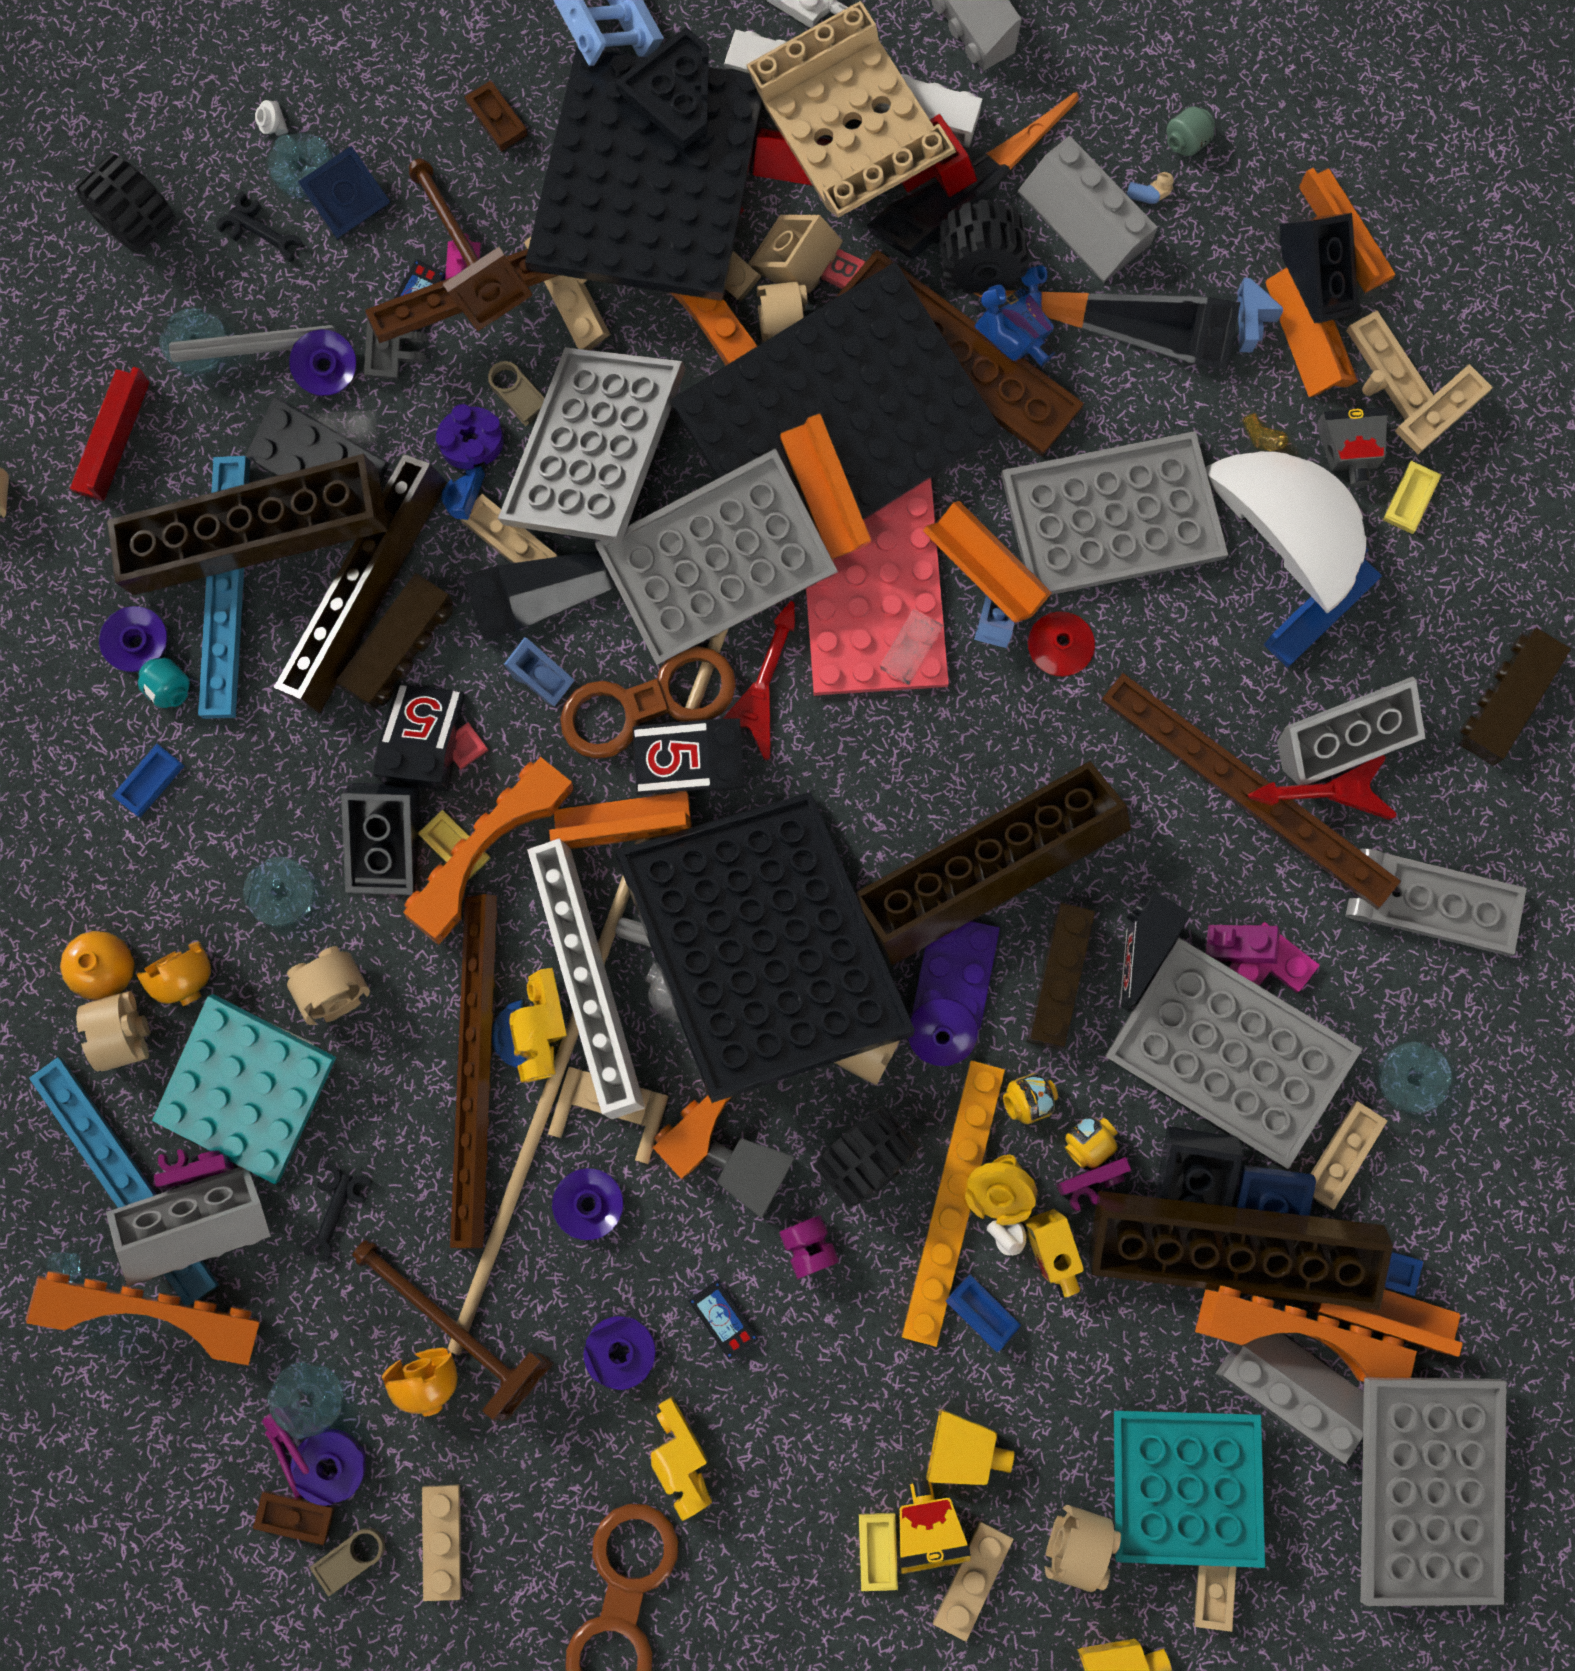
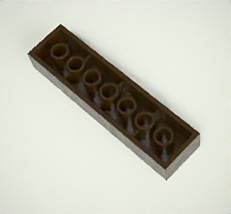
[107,453,388,595]
[855,761,1131,965]
[1088,1191,1393,1310]

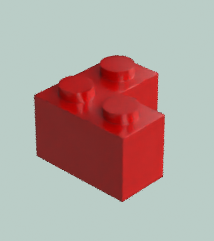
[901,114,977,197]

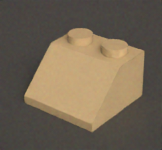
[748,215,843,293]

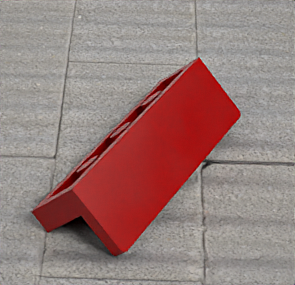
[753,128,832,186]
[70,367,150,501]

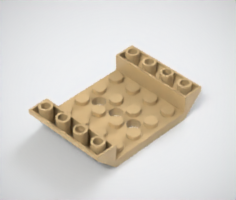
[746,1,956,218]

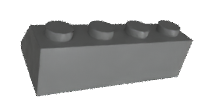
[931,0,1022,71]
[1017,136,1158,283]
[1277,677,1425,785]
[106,1167,271,1287]
[1215,1333,1364,1464]

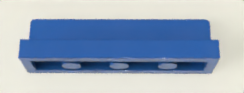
[1264,547,1382,668]

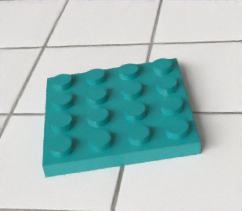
[152,994,337,1184]
[1114,1410,1265,1568]

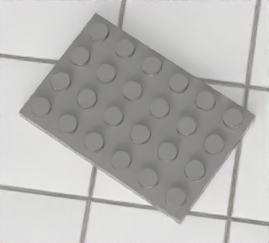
[498,347,686,543]
[1001,431,1228,595]
[595,448,838,665]
[1105,937,1362,1169]
[1360,1377,1506,1606]

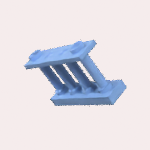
[553,0,664,66]

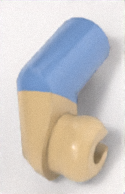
[1127,172,1174,204]

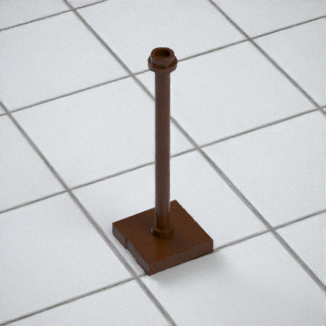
[409,158,533,331]
[352,1240,554,1420]

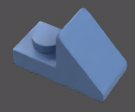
[1237,278,1283,352]
[974,595,1015,648]
[504,637,575,707]

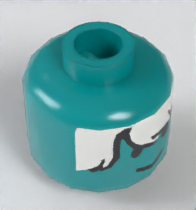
[138,658,190,708]

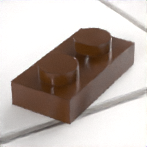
[464,80,528,152]
[253,1490,335,1545]

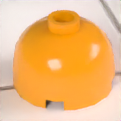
[60,931,135,1000]
[136,941,211,1006]
[382,1348,458,1416]

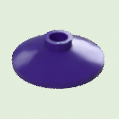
[289,329,357,396]
[99,606,168,672]
[908,998,978,1066]
[552,1168,623,1240]

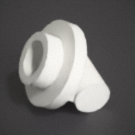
[255,100,288,136]
[987,1220,1026,1256]

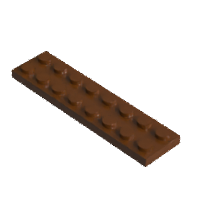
[836,250,1084,457]

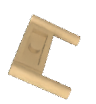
[548,1067,669,1164]

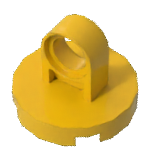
[965,1154,1038,1225]

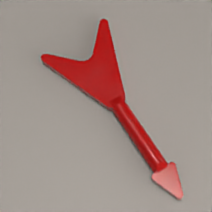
[722,601,795,760]
[1248,755,1397,820]

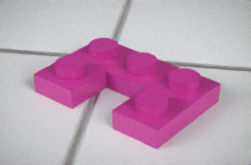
[1228,922,1320,993]

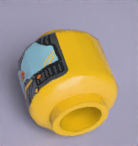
[1003,1073,1058,1124]
[1064,1116,1118,1169]

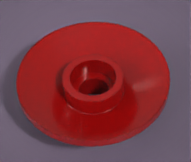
[1028,612,1095,677]

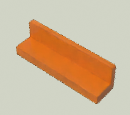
[1299,168,1395,293]
[1265,267,1358,397]
[780,414,871,560]
[923,501,1052,623]
[549,792,692,849]
[1312,1289,1463,1357]

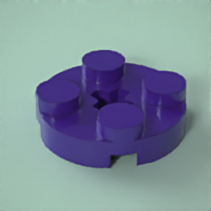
[435,404,504,470]
[583,1316,656,1390]
[291,1429,366,1506]

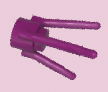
[262,1404,319,1498]

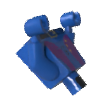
[974,265,1055,366]

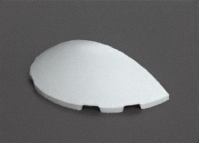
[1205,451,1366,613]

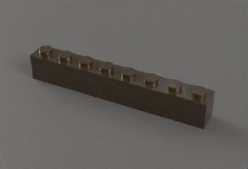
[274,454,447,714]

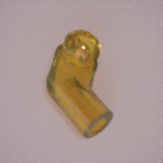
[1241,413,1288,451]

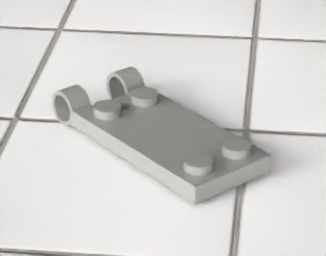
[1345,849,1527,956]

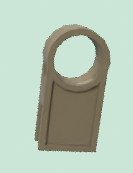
[488,361,545,427]
[309,1528,385,1597]

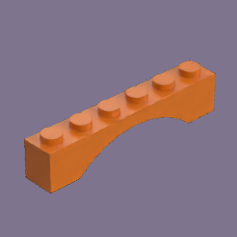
[670,293,757,366]
[403,757,573,945]
[652,1096,731,1180]
[25,1271,260,1365]
[1195,1286,1417,1382]

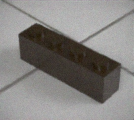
[336,573,453,711]
[1458,627,1571,766]
[1026,903,1095,1050]

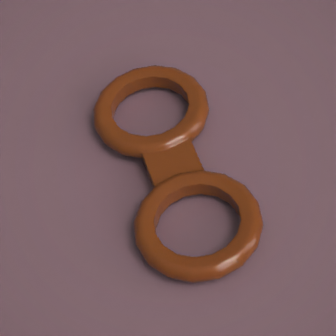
[560,646,736,759]
[565,1504,678,1671]

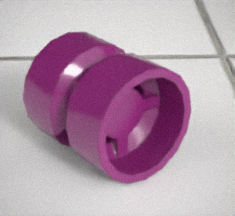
[779,1215,839,1279]

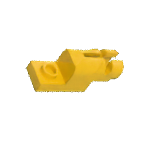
[509,968,567,1083]
[651,1396,712,1521]

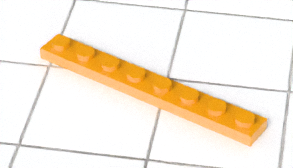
[901,1061,1005,1347]

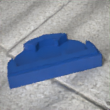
[441,466,485,520]
[491,1000,527,1069]

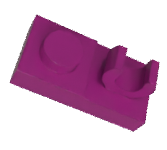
[1206,925,1280,964]
[154,1149,234,1189]
[1056,1157,1131,1211]

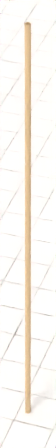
[447,629,728,1355]

